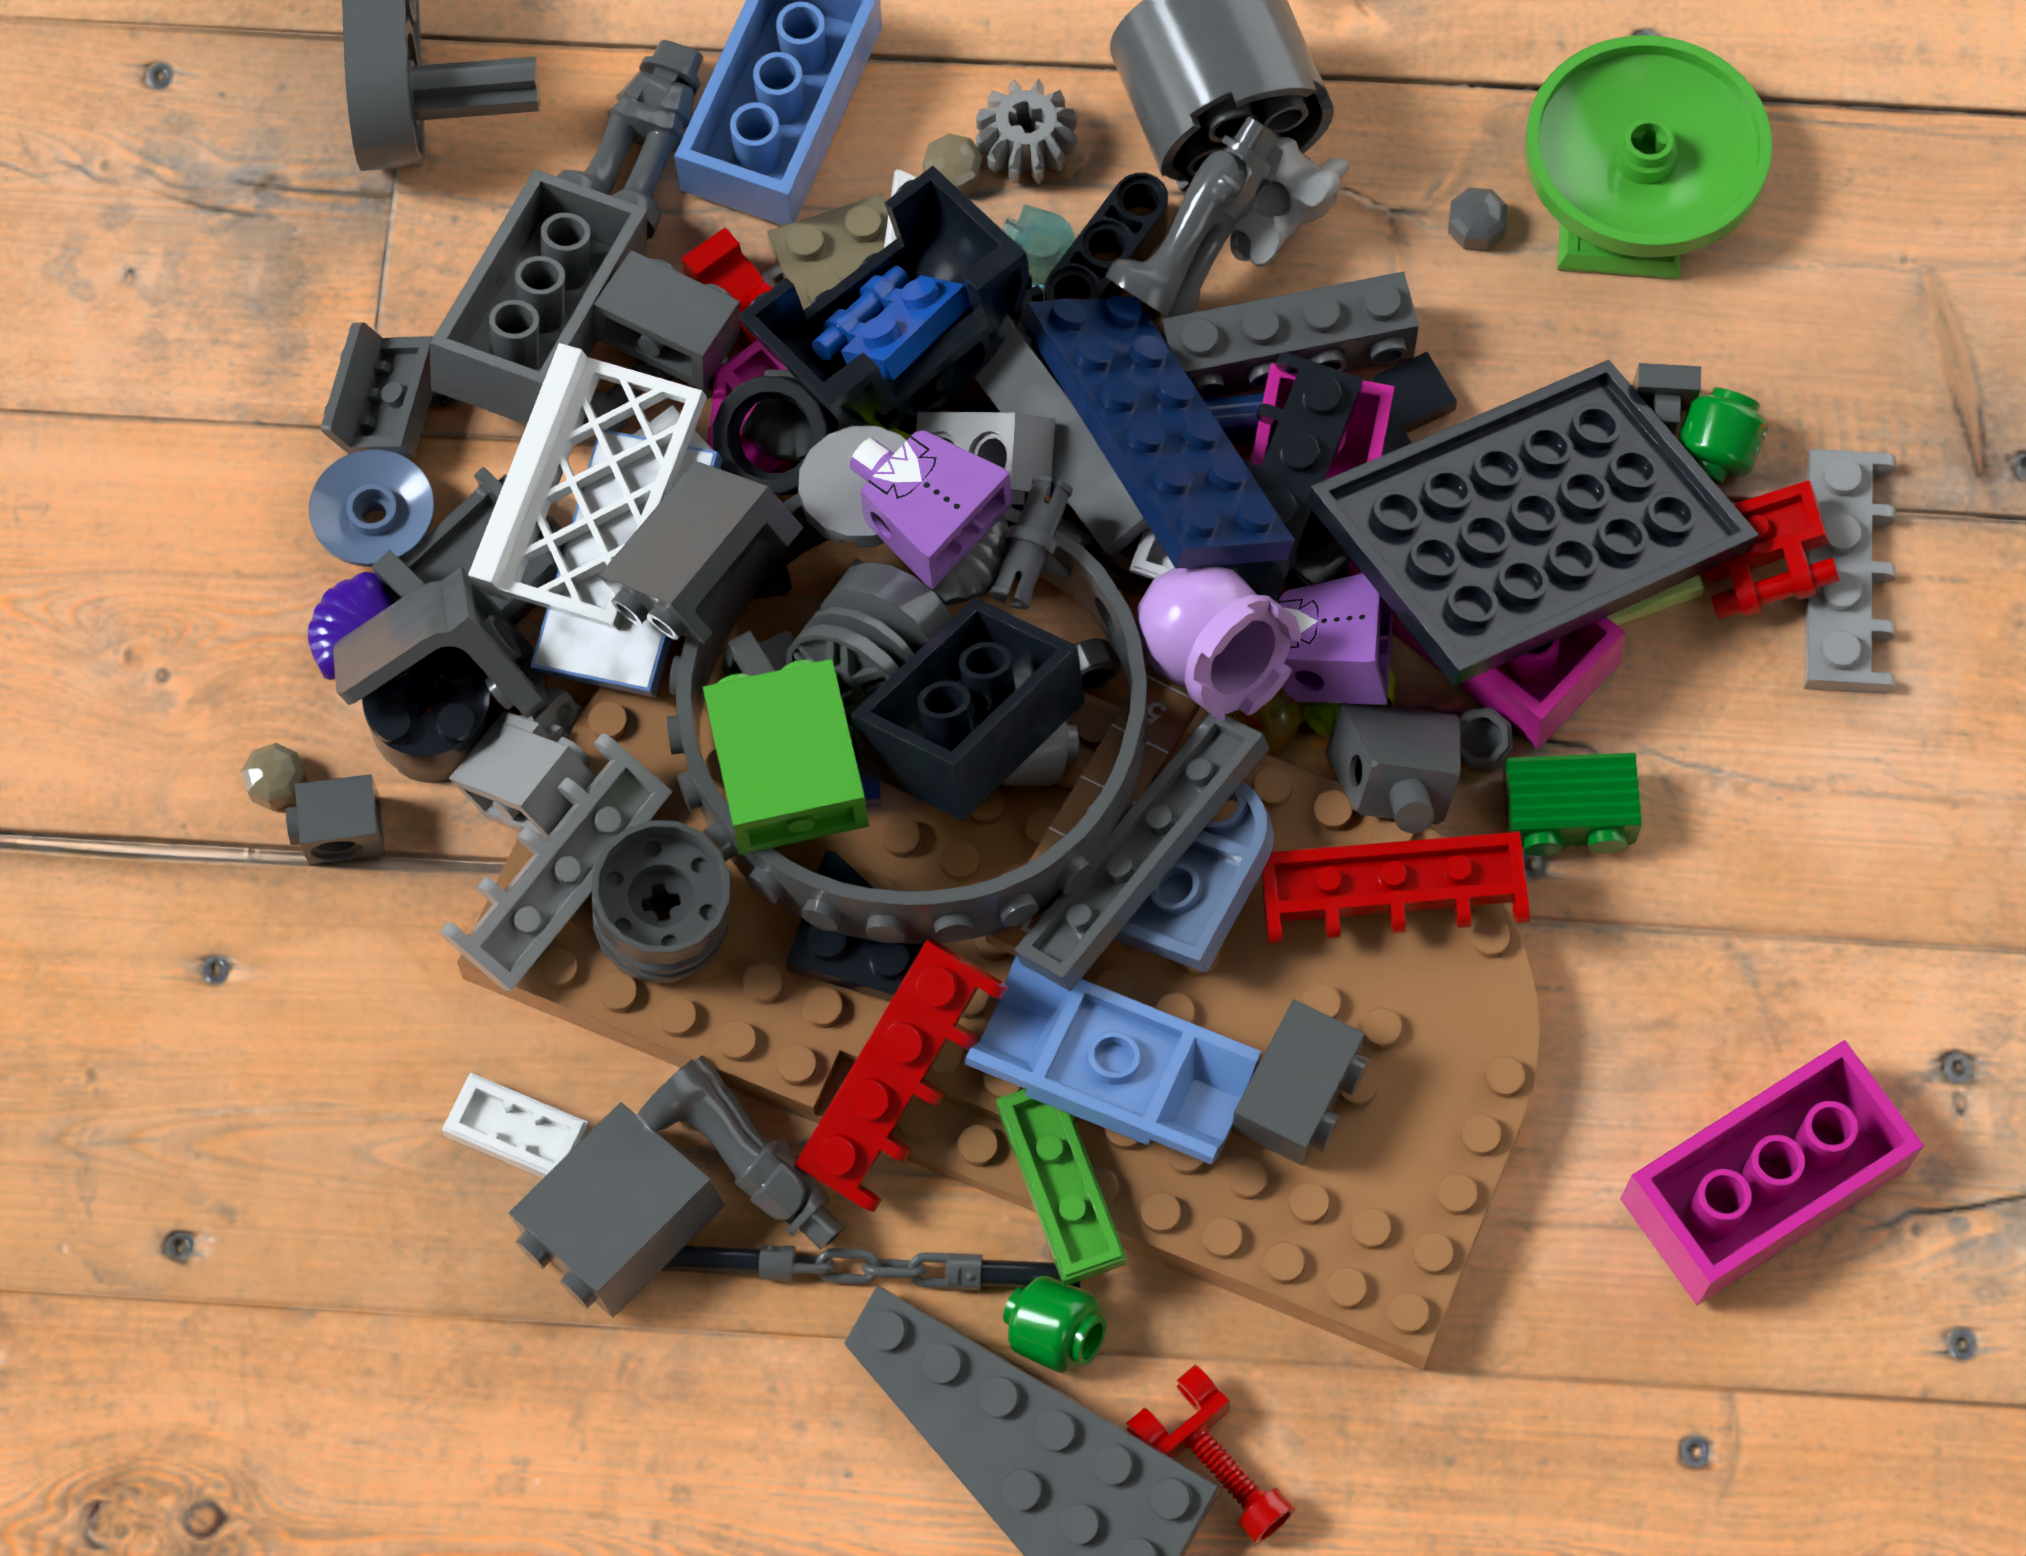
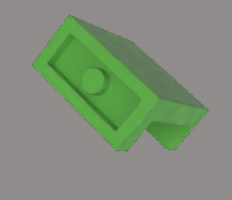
[703,659,869,855]

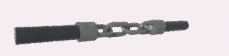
[661,1245,1081,1291]

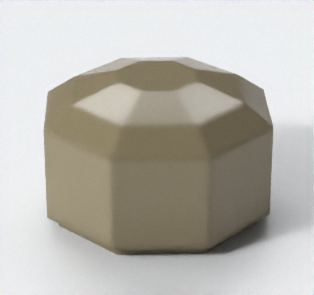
[923,133,983,194]
[241,743,308,811]

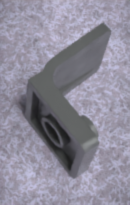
[333,566,549,718]

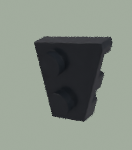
[786,849,924,1001]

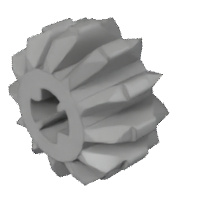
[976,79,1077,185]

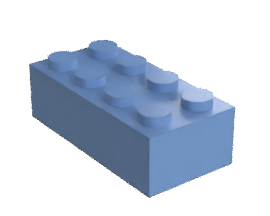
[674,0,882,226]

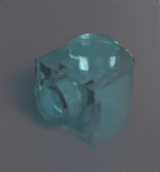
[1002,204,1074,288]

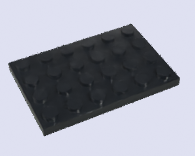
[1306,359,1759,686]

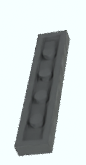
[1014,713,1269,991]

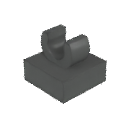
[1632,363,1701,435]

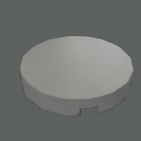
[798,426,906,547]

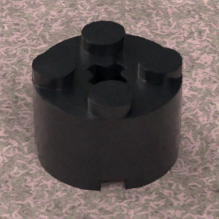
[362,646,498,783]

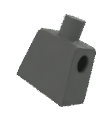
[1325,703,1461,833]

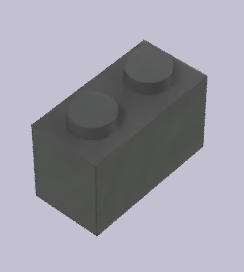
[593,250,740,390]
[1232,999,1369,1166]

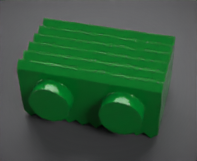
[1503,753,1642,856]

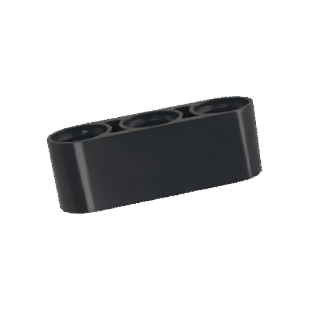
[1045,173,1168,301]

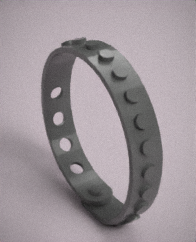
[667,493,1148,944]

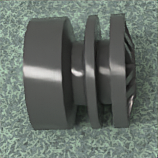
[786,562,952,733]
[592,820,730,983]

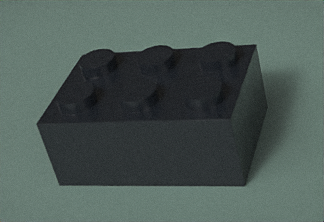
[851,598,1085,821]

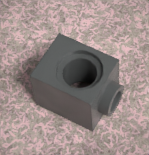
[286,774,385,865]

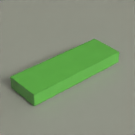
[996,1089,1127,1286]

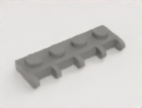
[1804,449,1896,694]
[439,733,673,991]

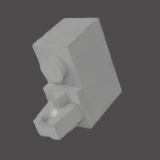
[449,686,596,840]

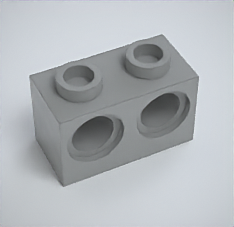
[916,412,1055,506]

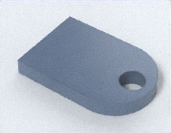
[1114,782,1274,973]

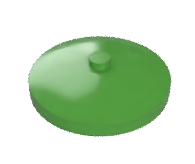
[1525,35,1772,258]

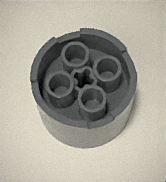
[1110,0,1334,192]

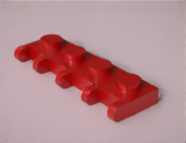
[1260,831,1530,944]
[794,938,1008,1212]

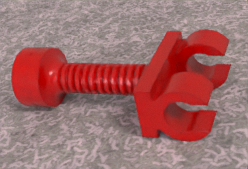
[1126,1365,1296,1544]

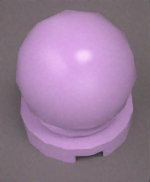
[1136,565,1301,720]

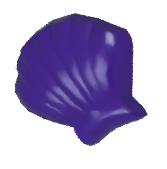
[308,572,396,680]

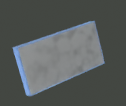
[530,430,723,697]

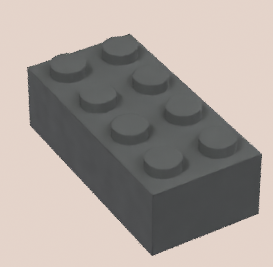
[430,169,647,425]

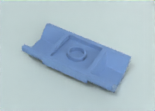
[965,955,1261,1165]

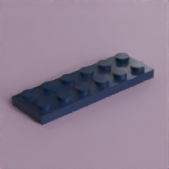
[1021,296,1295,569]

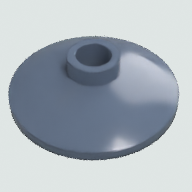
[309,449,435,567]

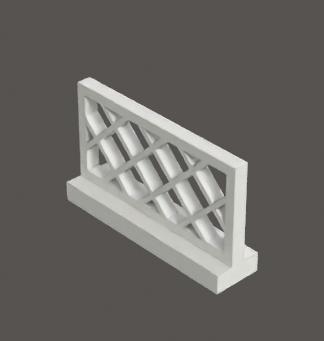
[468,343,707,630]

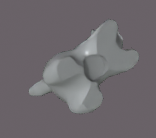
[1230,137,1349,267]

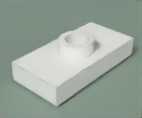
[442,1072,590,1178]

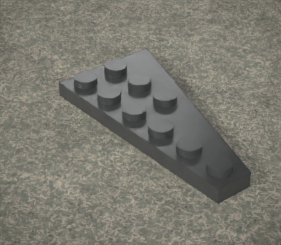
[844,1286,1222,1556]

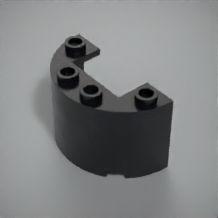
[737,165,1029,430]

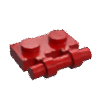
[1704,479,1841,620]

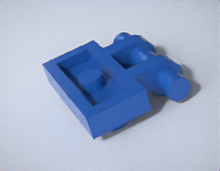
[812,265,971,381]

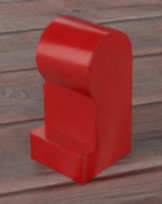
[681,227,773,349]

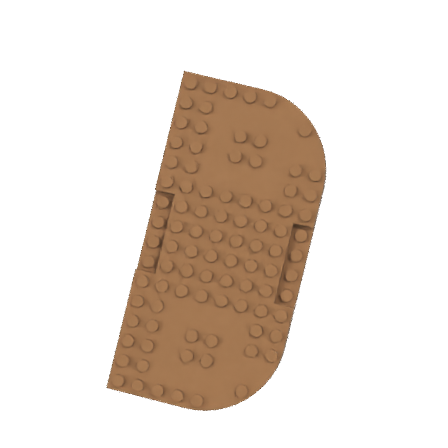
[457,595,1540,1371]

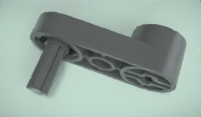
[342,0,540,171]

